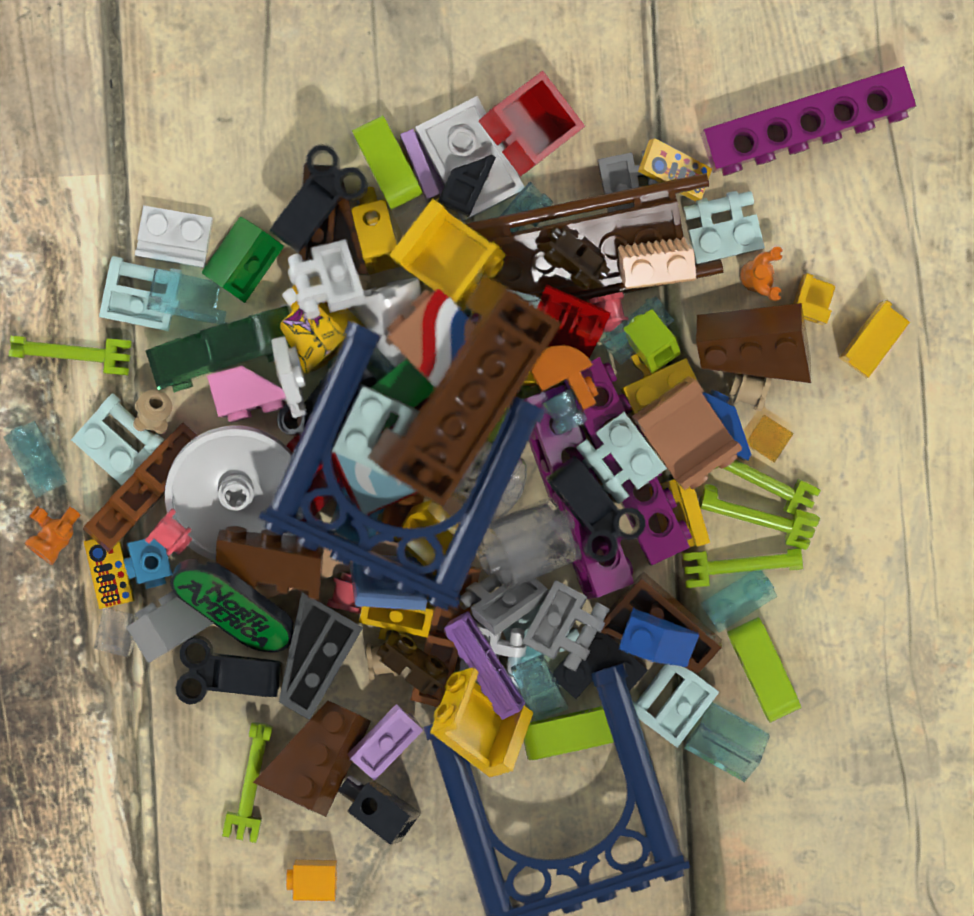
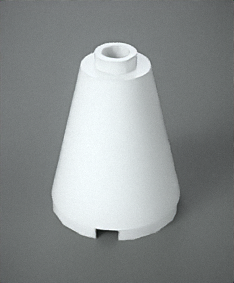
[354,277,421,371]

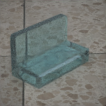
[147,269,227,325]
[684,702,770,782]

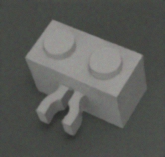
[126,591,214,663]

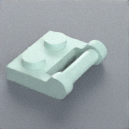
[99,256,182,332]
[332,384,420,477]
[71,393,165,485]
[633,664,719,748]

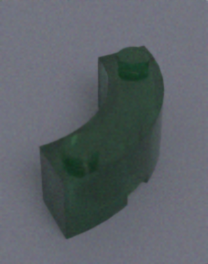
[145,306,291,393]

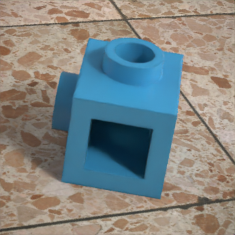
[123,539,173,589]

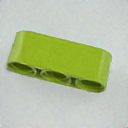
[352,115,423,210]
[727,617,802,723]
[524,706,614,760]

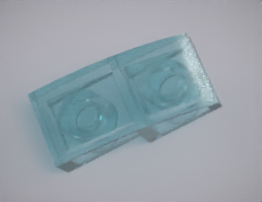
[511,654,569,721]

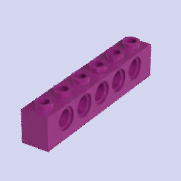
[700,66,917,176]
[563,357,692,565]
[523,385,634,599]

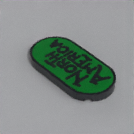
[170,559,294,652]

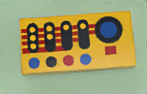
[638,138,712,202]
[83,539,135,609]

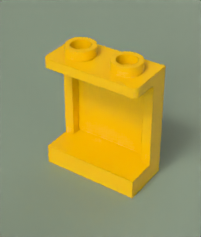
[389,199,506,312]
[430,667,534,777]

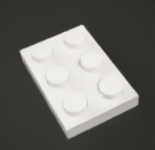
[415,96,525,222]

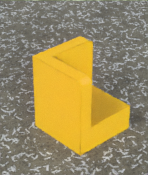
[793,273,835,325]

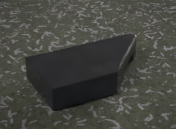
[438,155,496,217]

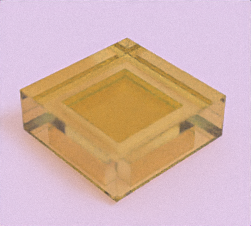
[747,415,794,463]

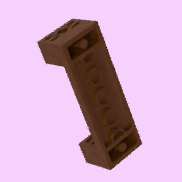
[367,275,561,507]

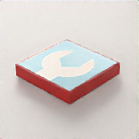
[332,426,418,515]

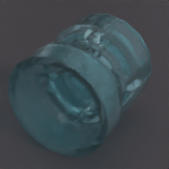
[541,388,588,436]

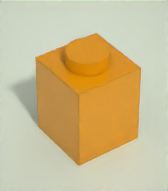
[286,860,337,901]

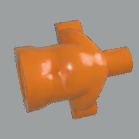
[740,246,783,302]
[24,506,81,565]

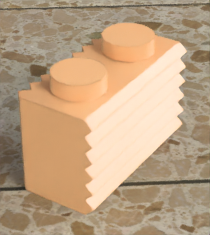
[618,236,696,289]

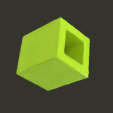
[623,309,681,374]

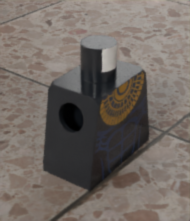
[338,775,421,845]

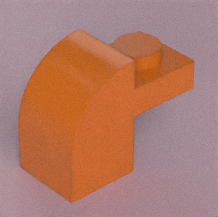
[531,346,599,411]

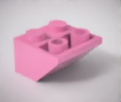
[207,366,287,422]

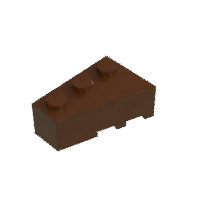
[298,164,369,276]
[696,303,811,383]
[215,526,324,600]
[601,571,722,674]
[253,700,371,817]

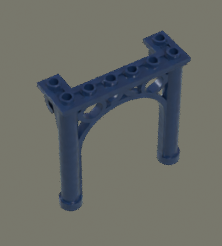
[259,321,546,610]
[423,663,690,916]

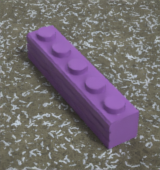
[444,611,526,720]

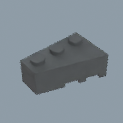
[279,592,363,720]

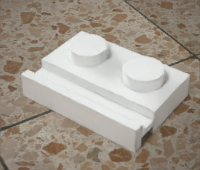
[135,205,213,268]
[271,336,307,418]

